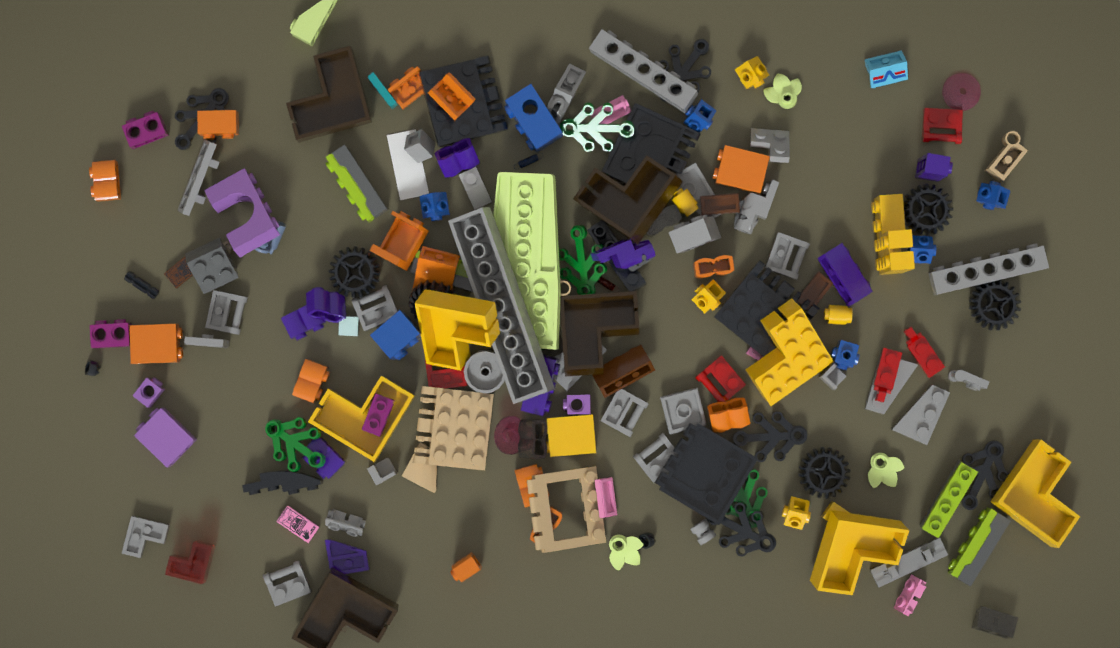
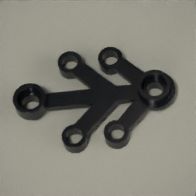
[659,39,711,102]
[175,88,229,150]
[733,411,808,462]
[961,441,1009,510]
[707,501,777,557]

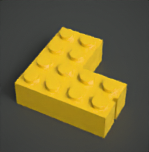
[871,194,915,275]
[415,289,500,371]
[745,298,834,406]
[308,376,416,462]
[990,439,1080,548]
[810,511,909,595]

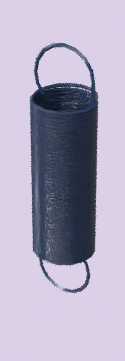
[514,153,542,169]

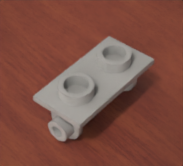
[325,509,366,537]

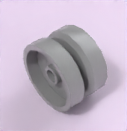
[464,349,505,393]

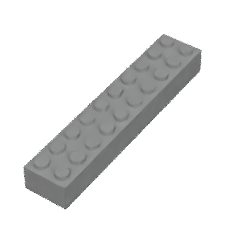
[448,207,555,404]

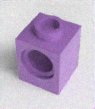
[133,377,165,408]
[563,395,590,414]

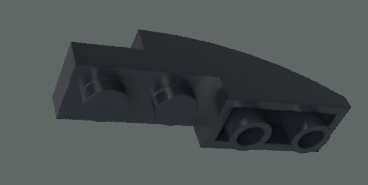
[587,220,647,292]
[242,471,323,495]

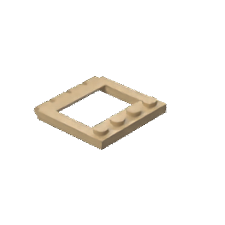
[527,466,606,553]

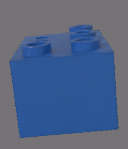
[504,84,563,153]
[370,310,421,360]

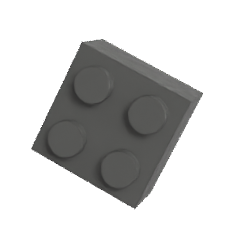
[185,237,239,294]

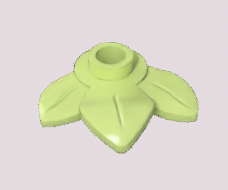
[763,73,802,109]
[868,453,904,488]
[609,534,644,571]

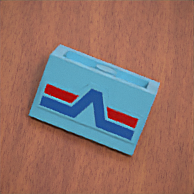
[865,50,908,88]

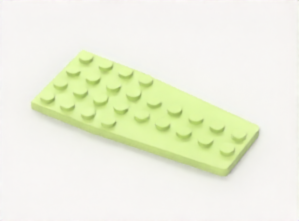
[493,172,561,350]

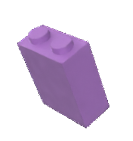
[134,408,197,468]

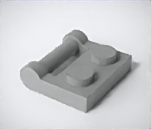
[765,232,810,280]
[351,285,398,331]
[205,290,248,335]
[948,370,989,391]
[600,389,649,437]
[633,433,679,483]
[263,560,312,607]

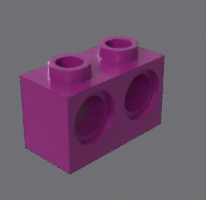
[122,111,169,149]
[90,319,132,348]
[362,394,395,437]

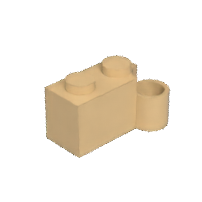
[985,131,1028,183]

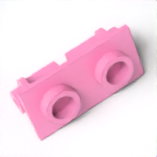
[591,95,631,124]
[893,574,926,616]

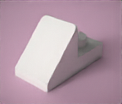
[459,167,492,210]

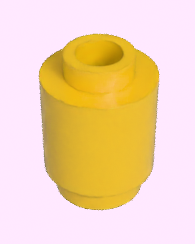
[672,188,699,217]
[824,305,852,325]

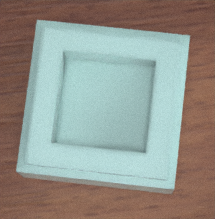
[338,316,359,336]

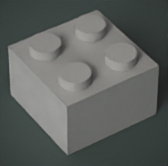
[669,215,722,254]

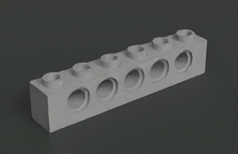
[589,29,698,113]
[928,243,1049,295]

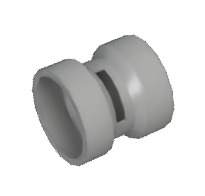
[690,519,716,545]

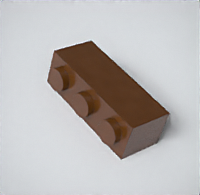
[592,344,655,398]

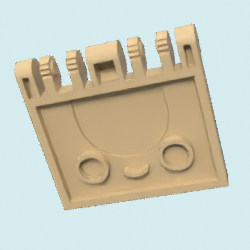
[413,386,494,471]

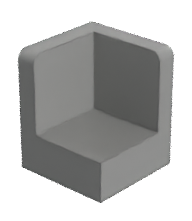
[404,129,435,163]
[819,363,846,390]
[367,458,398,485]

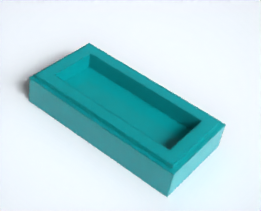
[368,72,398,109]

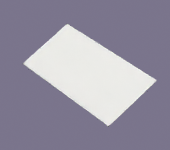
[387,129,429,200]

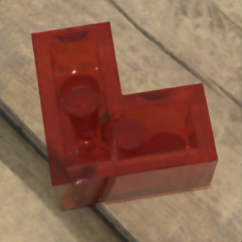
[165,540,216,584]

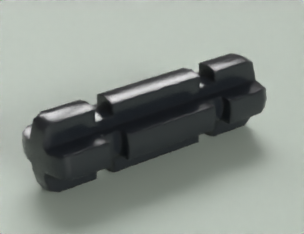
[124,271,160,299]

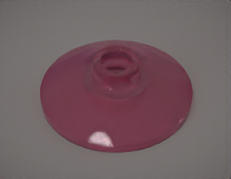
[942,73,981,111]
[494,416,527,455]

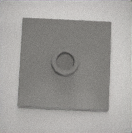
[184,334,230,348]
[660,387,707,434]

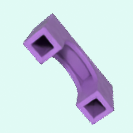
[204,168,280,257]

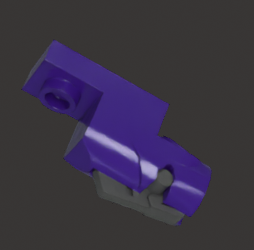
[590,239,656,271]

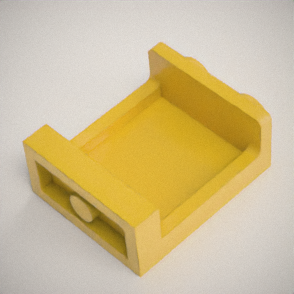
[543,414,596,457]

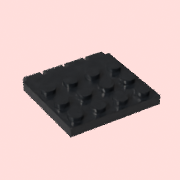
[654,423,758,525]

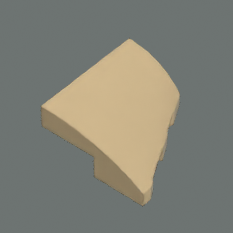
[402,442,437,493]

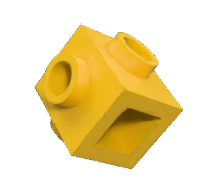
[735,56,770,89]
[691,279,726,314]
[782,496,811,530]

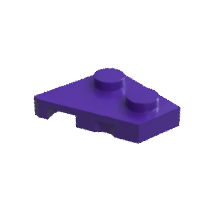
[325,539,370,574]

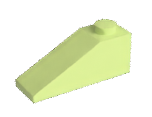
[290,0,338,46]

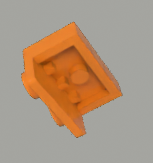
[388,66,424,110]
[428,72,476,120]

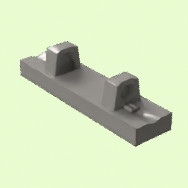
[178,139,219,216]
[870,537,948,587]

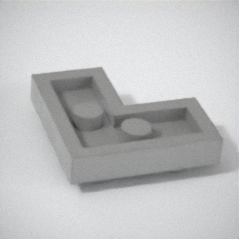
[750,128,790,163]
[122,516,170,558]

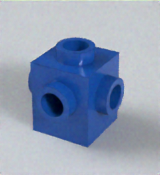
[683,99,717,133]
[976,181,1010,210]
[419,192,450,221]
[906,235,937,264]
[831,340,860,370]

